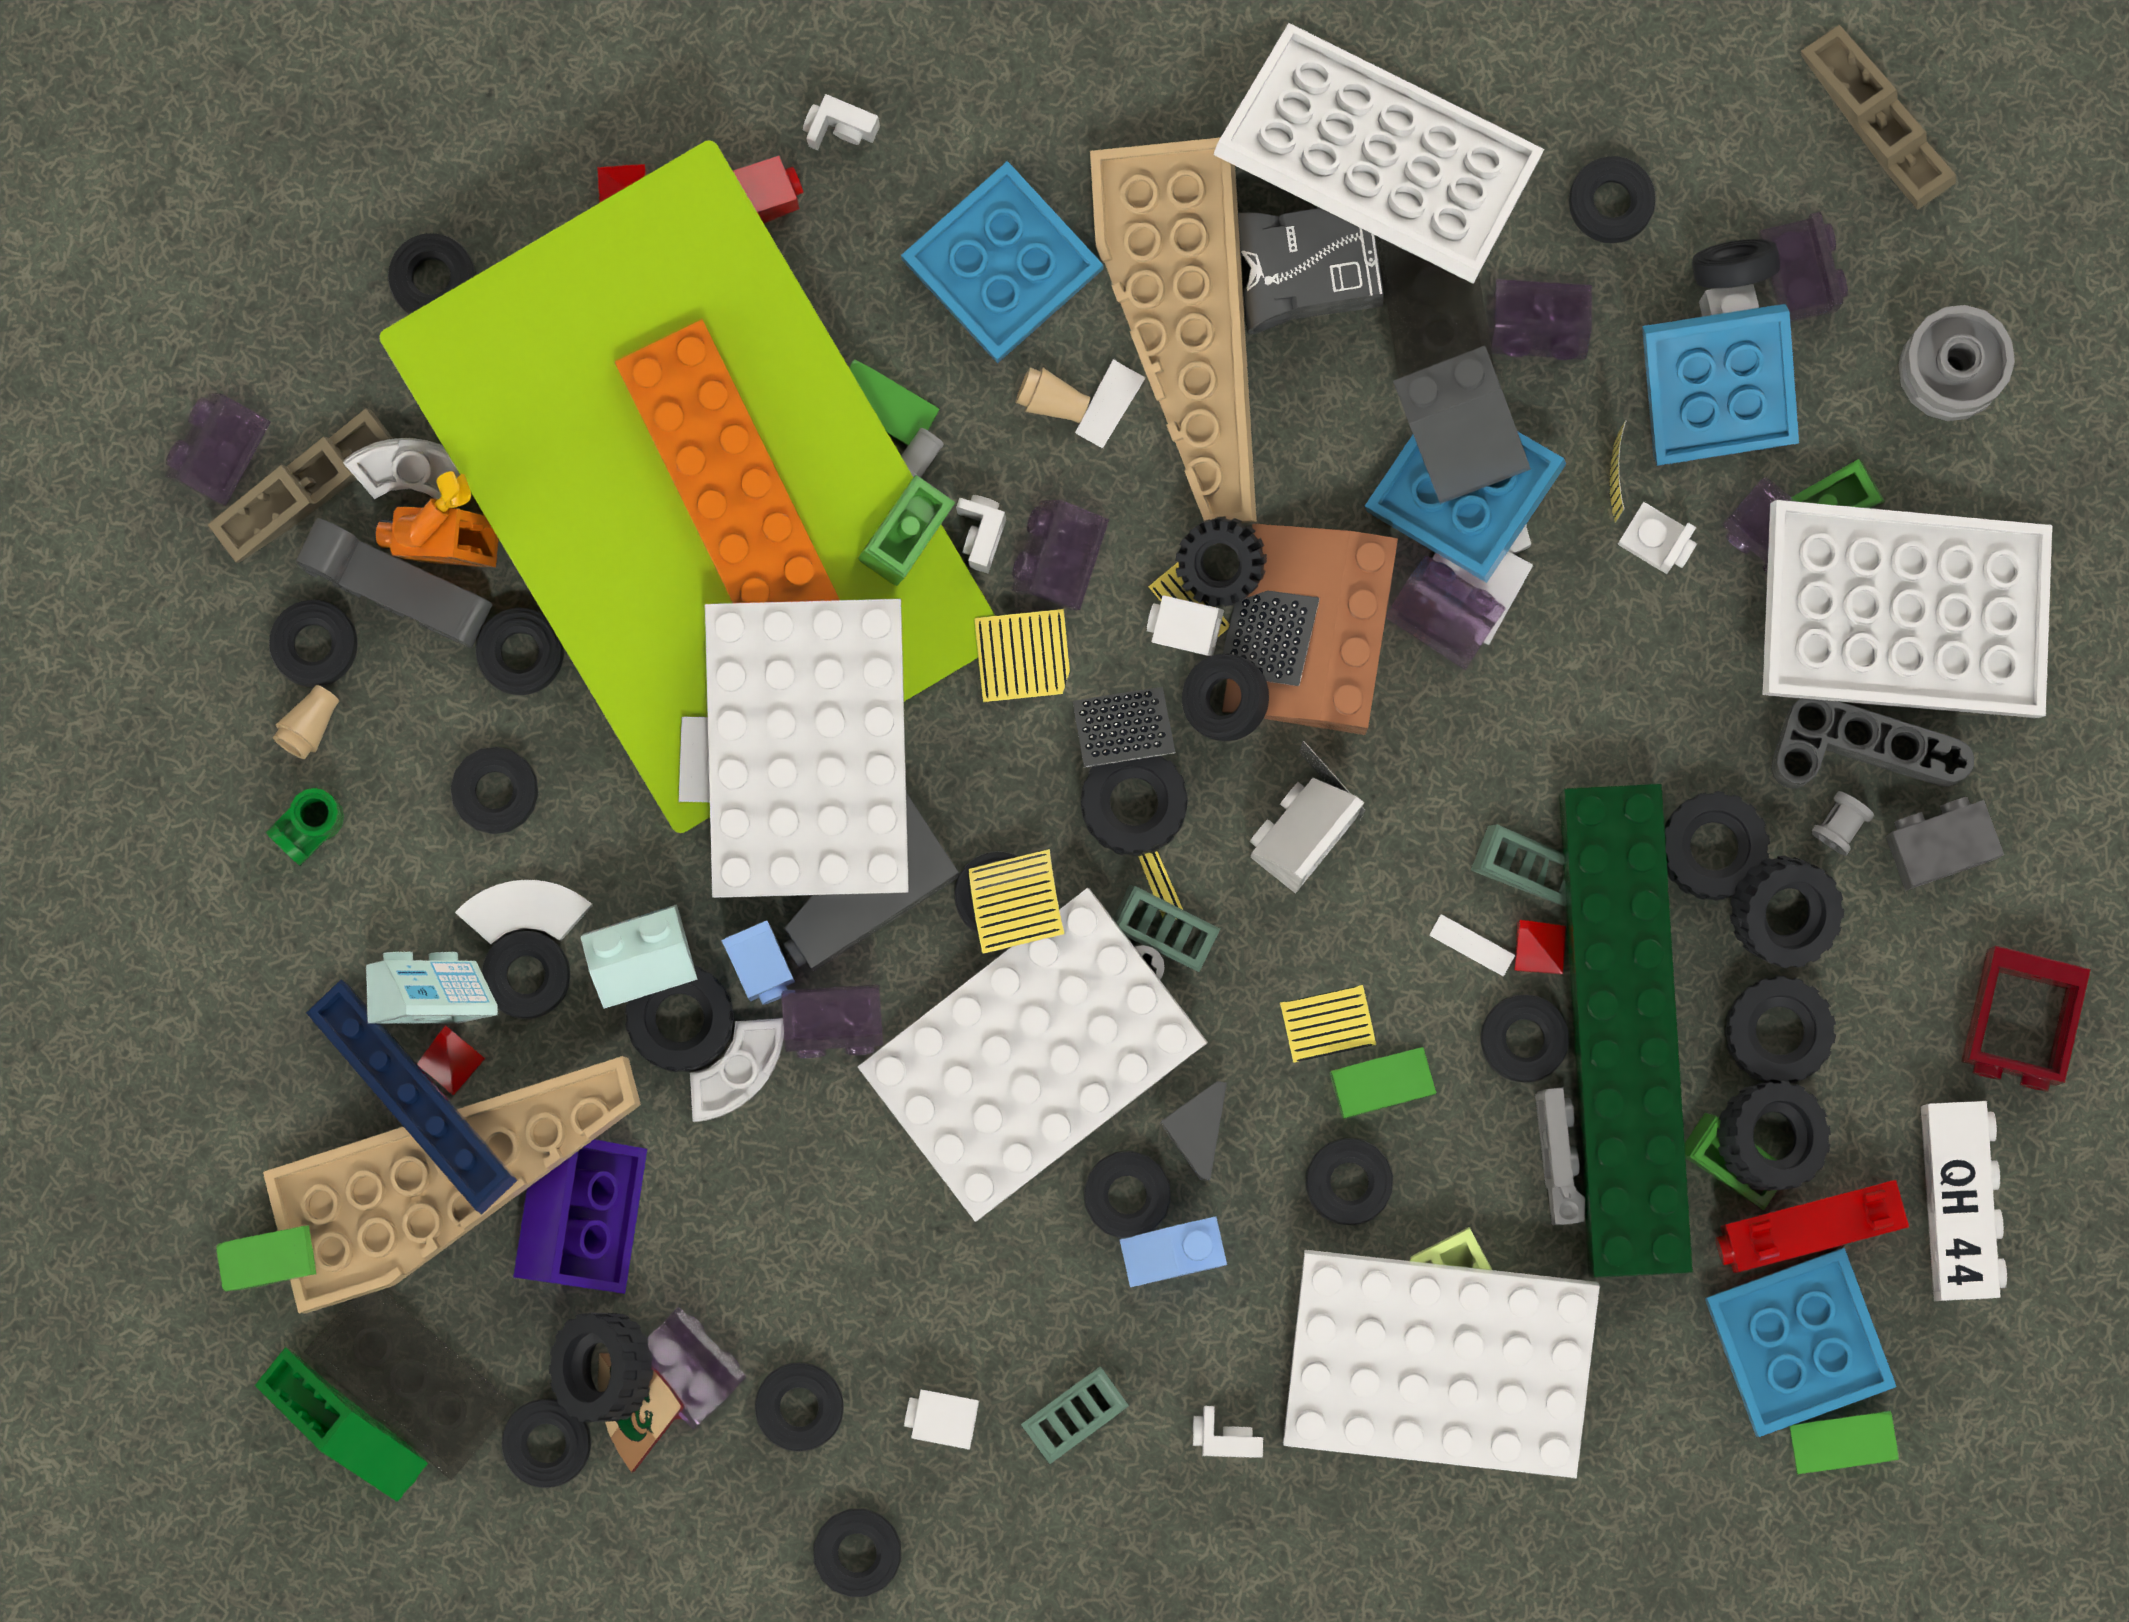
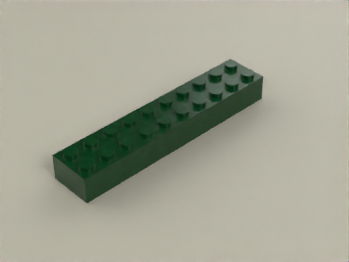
[1559,784,1693,1279]

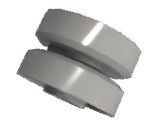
[1898,305,2015,421]

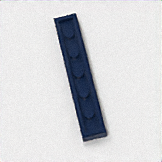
[306,979,518,1214]

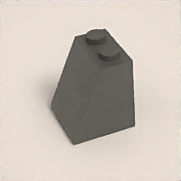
[1393,346,1531,504]

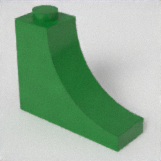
[255,1347,428,1502]

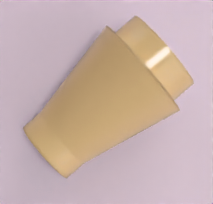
[1015,367,1090,423]
[273,685,339,759]

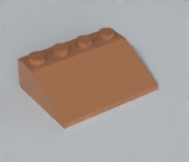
[1222,524,1398,735]

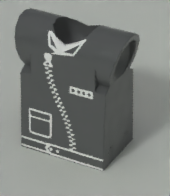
[1238,208,1384,334]

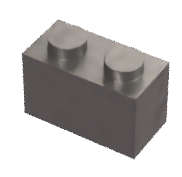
[1886,797,2004,891]

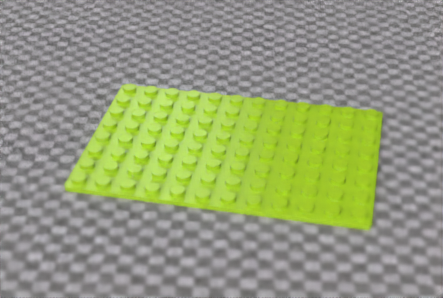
[380,140,995,833]

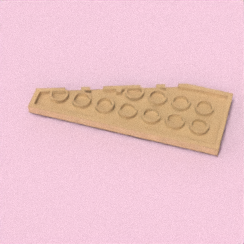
[1090,137,1257,523]
[263,1056,641,1314]

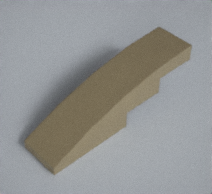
[1801,25,1956,210]
[208,408,393,563]

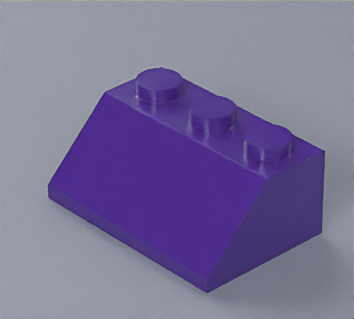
[513,1139,647,1294]

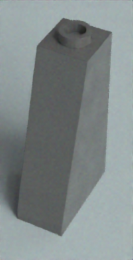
[783,793,959,972]

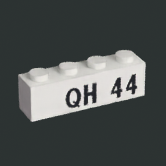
[1921,1101,2007,1301]

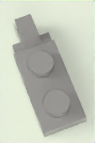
[1535,1088,1585,1225]

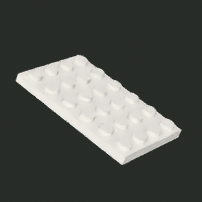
[1213,23,1544,284]
[1763,500,2052,718]
[705,599,909,898]
[858,888,1208,1222]
[1283,1250,1600,1478]

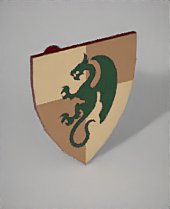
[598,1353,687,1472]

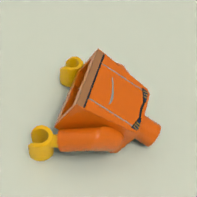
[376,471,499,568]

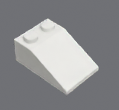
[1250,778,1364,894]

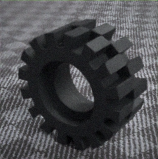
[1175,517,1267,607]

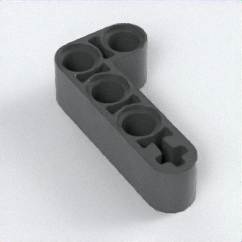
[295,518,493,648]
[1771,698,1974,789]

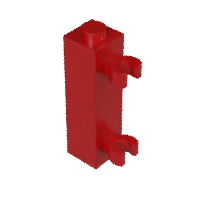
[1715,1180,1909,1273]

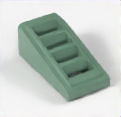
[1471,824,1566,907]
[1113,885,1220,972]
[1021,1367,1129,1464]

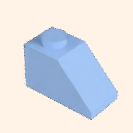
[722,920,795,1005]
[1120,1217,1227,1287]

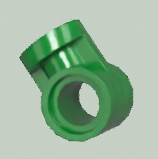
[265,788,344,866]

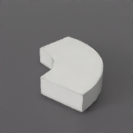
[343,438,460,499]
[455,880,593,945]
[690,1018,785,1122]

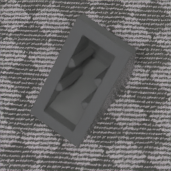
[1160,1081,1227,1181]

